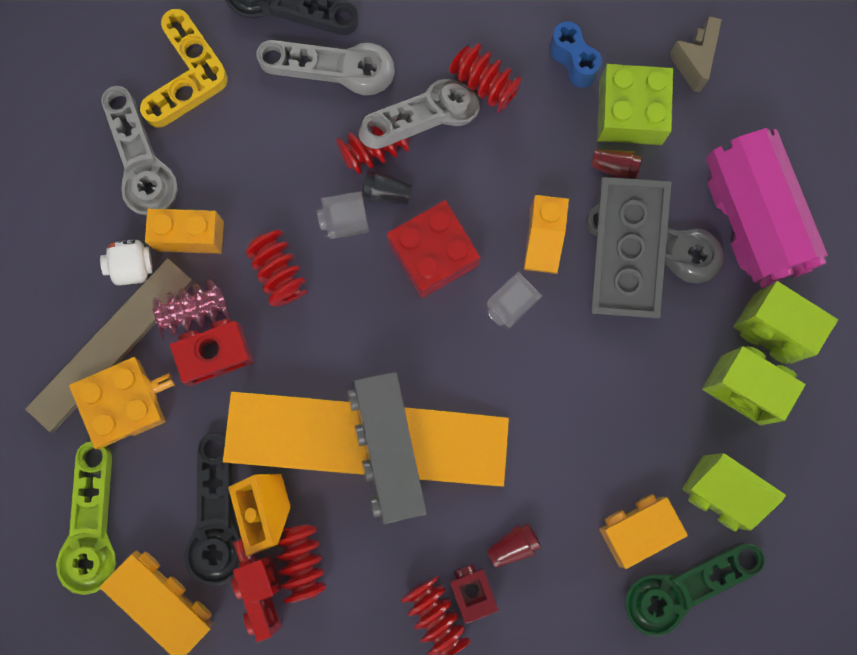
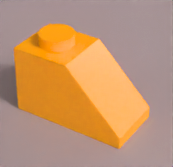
[524,195,569,274]
[228,474,291,556]

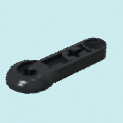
[226,0,358,35]
[184,433,241,586]

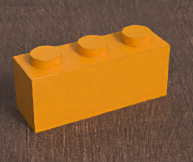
[99,550,213,655]

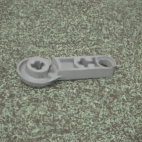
[256,40,395,95]
[359,79,480,149]
[101,86,178,216]

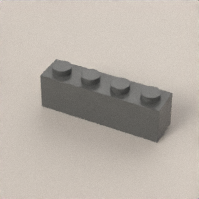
[347,372,427,524]

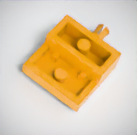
[69,357,175,450]

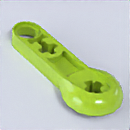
[56,441,117,595]

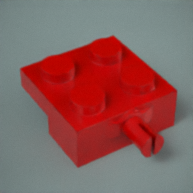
[231,539,282,643]

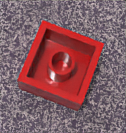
[387,200,480,299]

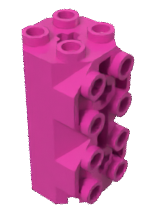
[706,128,828,288]

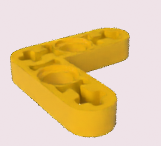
[140,9,228,128]

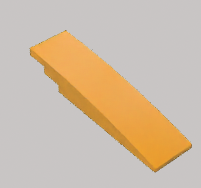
[223,392,509,487]

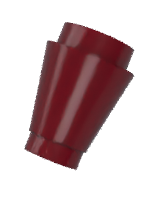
[591,148,643,179]
[487,523,542,568]

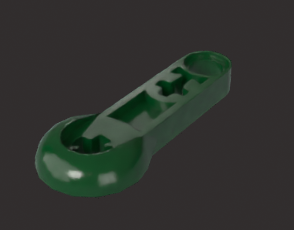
[625,543,765,637]

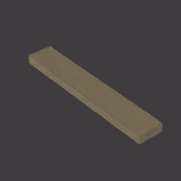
[25,258,194,433]

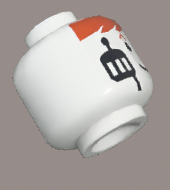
[100,240,153,286]

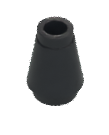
[361,169,412,204]

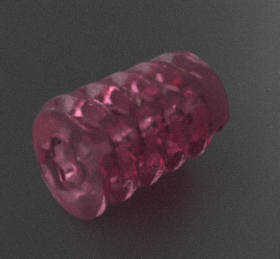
[152,279,230,340]

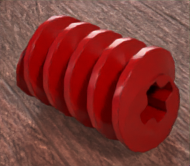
[449,43,522,113]
[335,118,410,175]
[246,230,308,307]
[274,524,327,603]
[401,576,471,655]

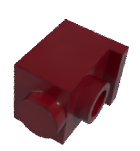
[449,564,499,624]

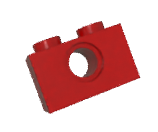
[170,319,254,387]

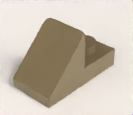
[669,16,722,92]

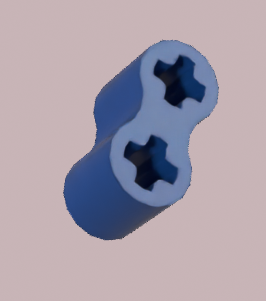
[549,21,602,88]

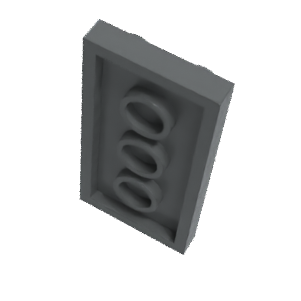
[590,177,672,318]

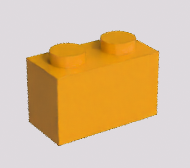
[145,209,224,254]
[599,494,688,569]

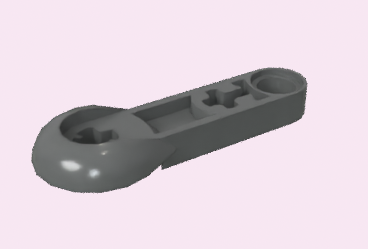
[586,205,724,284]

